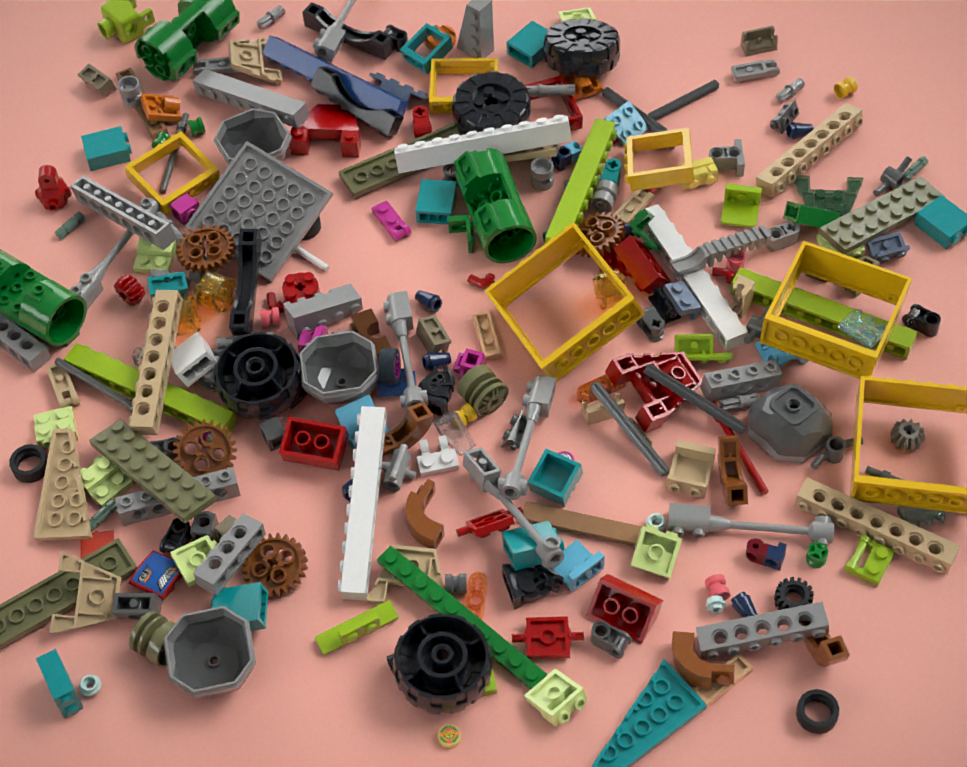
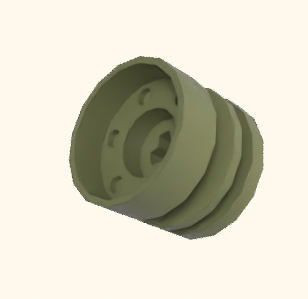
[457,364,509,416]
[129,611,176,667]

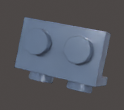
[865,231,911,263]
[662,281,701,320]

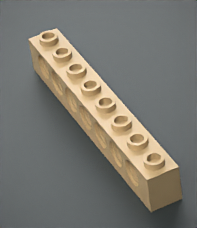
[756,103,863,198]
[128,290,183,435]
[795,477,960,575]

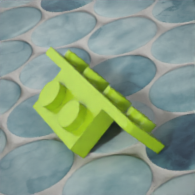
[656,334,733,363]
[315,600,398,655]

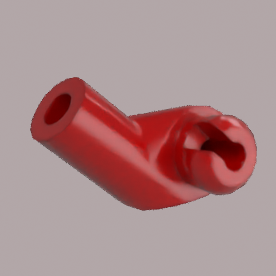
[712,267,736,284]
[467,273,495,288]
[266,292,285,313]

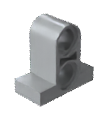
[708,139,745,177]

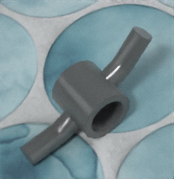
[873,156,912,196]
[744,306,770,344]
[810,436,863,470]

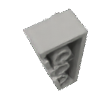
[456,0,494,58]
[283,283,363,341]

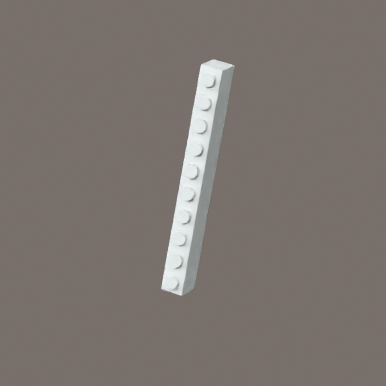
[395,115,572,173]
[643,204,748,351]
[338,406,387,600]

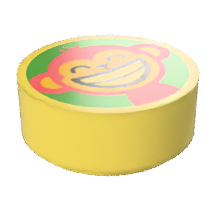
[438,725,460,748]

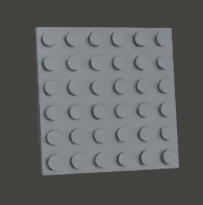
[185,141,333,282]

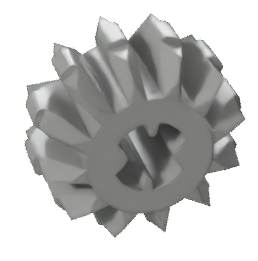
[890,418,925,452]

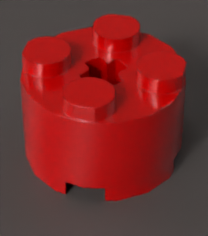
[282,272,320,304]

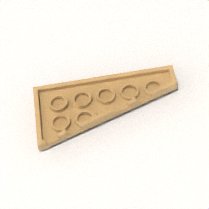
[33,428,93,541]

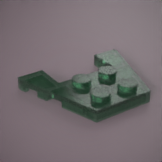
[793,175,863,217]

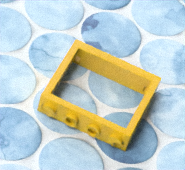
[429,58,499,114]
[624,128,695,191]
[125,132,220,216]

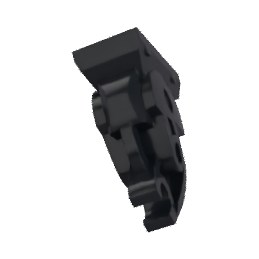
[418,364,455,418]
[502,564,564,610]

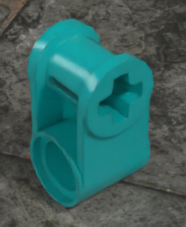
[600,158,621,186]

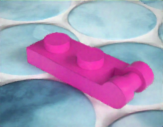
[371,200,412,242]

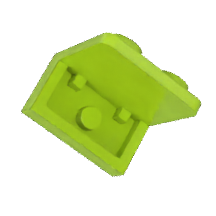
[721,183,762,228]

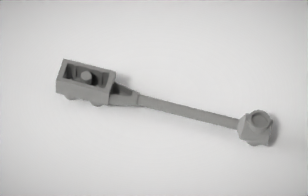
[313,0,356,63]
[70,198,160,310]
[383,291,429,410]
[498,375,556,500]
[463,447,564,568]
[668,503,834,547]

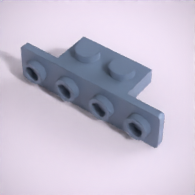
[369,72,429,104]

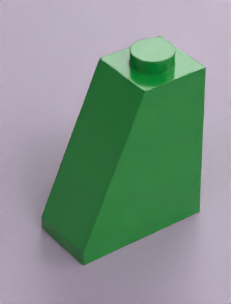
[783,201,840,228]

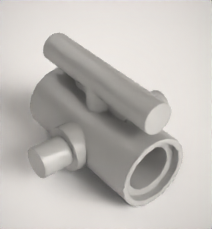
[381,444,417,492]

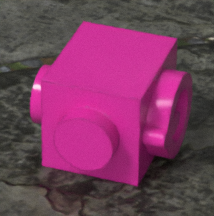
[170,193,200,226]

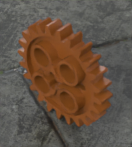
[576,212,626,258]
[176,224,236,274]
[172,419,237,477]
[241,533,308,599]

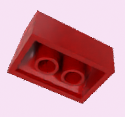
[614,235,672,294]
[586,574,664,643]

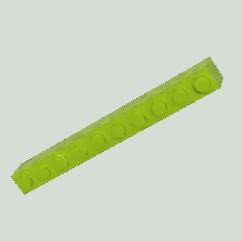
[545,118,618,244]
[730,267,917,360]
[63,343,237,435]

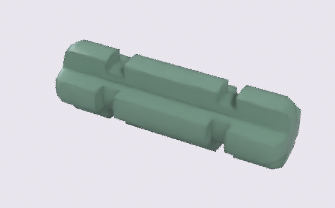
[902,156,929,182]
[55,212,85,239]
[89,500,117,532]

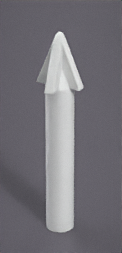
[293,244,330,272]

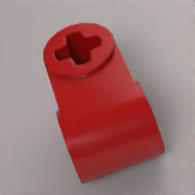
[412,106,432,139]

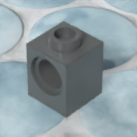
[259,417,285,451]
[190,511,219,541]

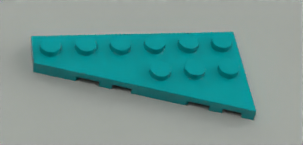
[592,659,707,767]

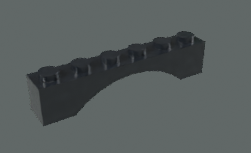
[302,2,394,60]
[311,67,404,137]
[229,229,262,336]

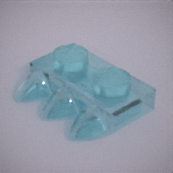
[838,310,885,349]
[897,506,946,527]

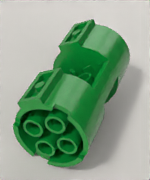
[134,0,240,81]
[454,148,537,263]
[0,249,87,346]

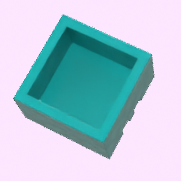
[528,448,583,506]

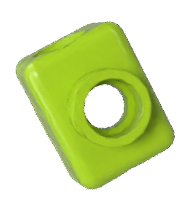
[97,0,155,43]

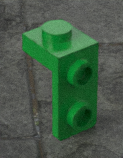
[629,209,660,252]
[447,215,475,253]

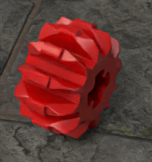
[114,274,145,306]

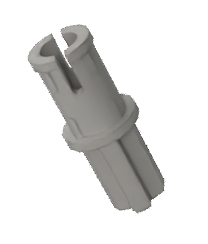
[257,5,285,29]
[776,78,805,102]
[720,393,759,411]

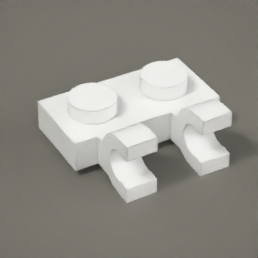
[417,435,459,477]

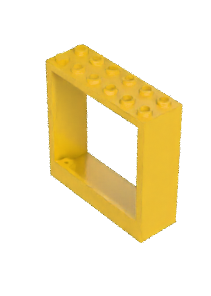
[484,222,645,382]
[759,241,912,379]
[850,376,967,514]

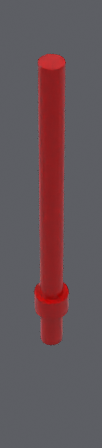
[712,401,769,495]

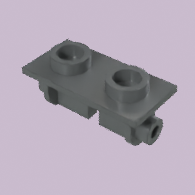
[770,100,799,134]
[501,409,527,451]

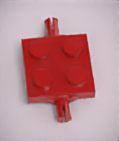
[456,507,523,538]
[512,616,584,659]

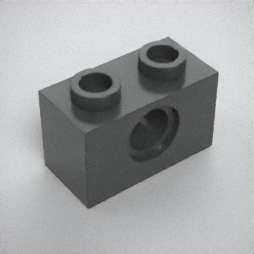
[112,593,162,620]

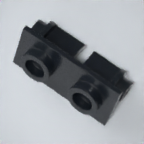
[648,287,681,324]

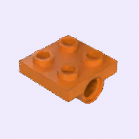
[559,74,603,100]
[140,94,182,122]

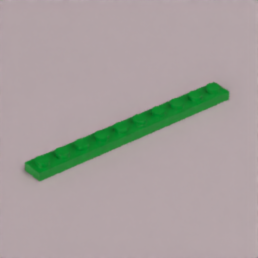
[376,545,547,690]

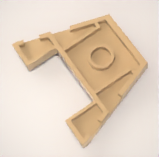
[228,36,282,85]
[366,545,444,610]
[50,551,121,634]

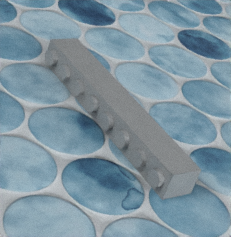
[192,69,310,128]

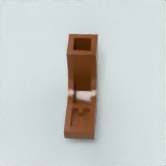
[383,402,433,456]
[718,435,748,506]
[406,479,445,549]
[800,620,850,667]
[672,631,735,690]

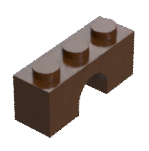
[349,308,392,363]

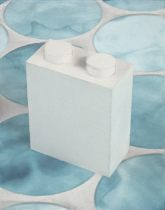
[171,332,217,387]

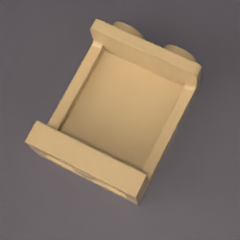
[666,440,716,498]

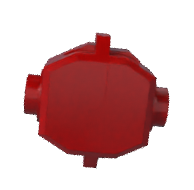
[35,165,72,211]

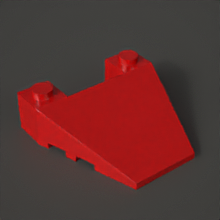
[290,104,361,158]
[605,352,702,433]

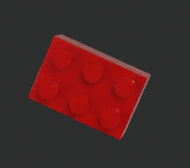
[279,417,349,471]

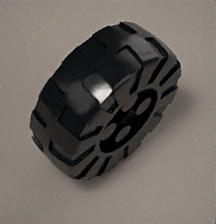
[544,19,621,77]
[452,71,531,135]
[214,332,302,420]
[393,613,492,715]

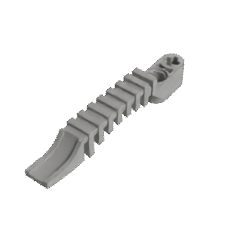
[670,221,800,275]

